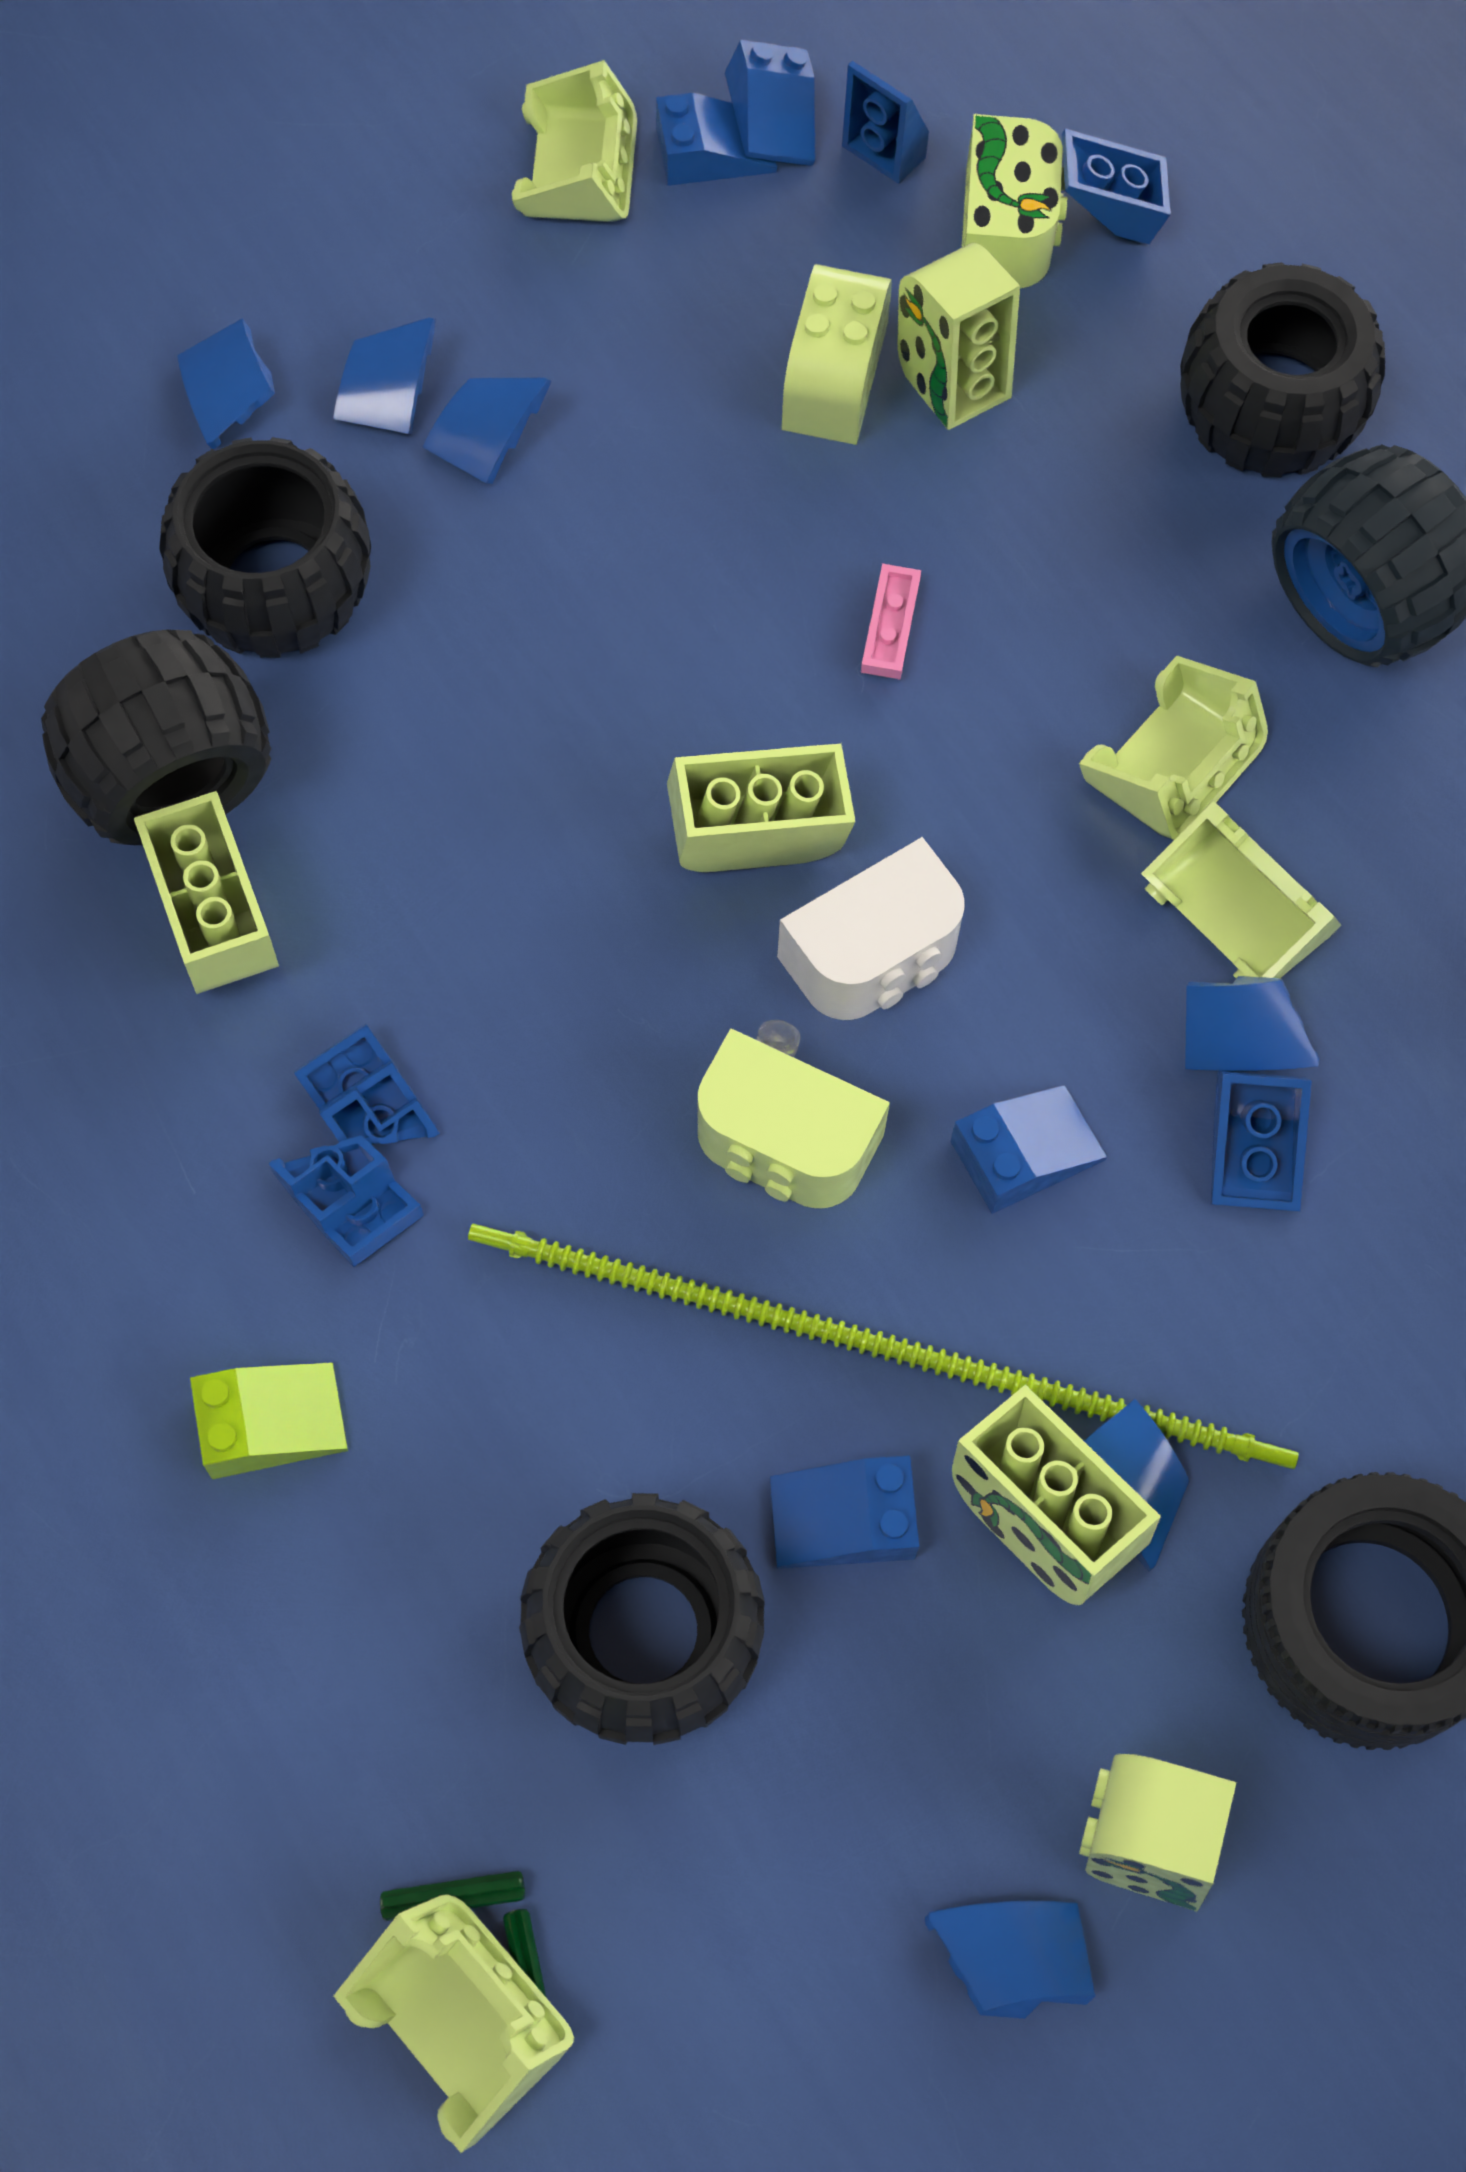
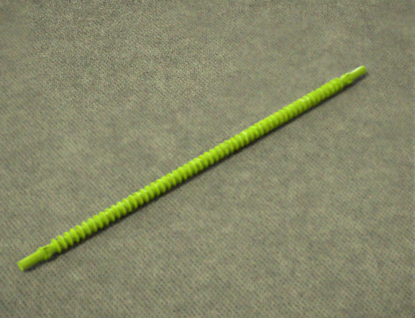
[468,1223,1299,1470]

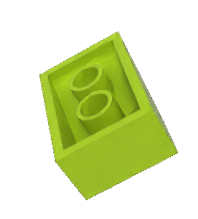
[190,1363,348,1480]

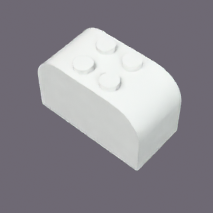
[777,837,964,1020]

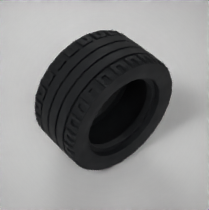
[1242,1472,1466,1750]

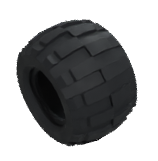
[1180,262,1385,478]
[159,437,372,658]
[41,629,271,846]
[519,1493,765,1745]

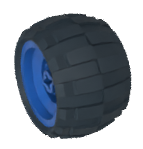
[1271,444,1466,667]

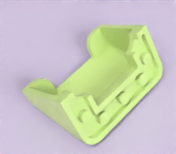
[512,60,637,222]
[1079,656,1268,840]
[1141,801,1341,979]
[334,1895,574,2153]

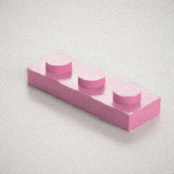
[861,564,922,679]

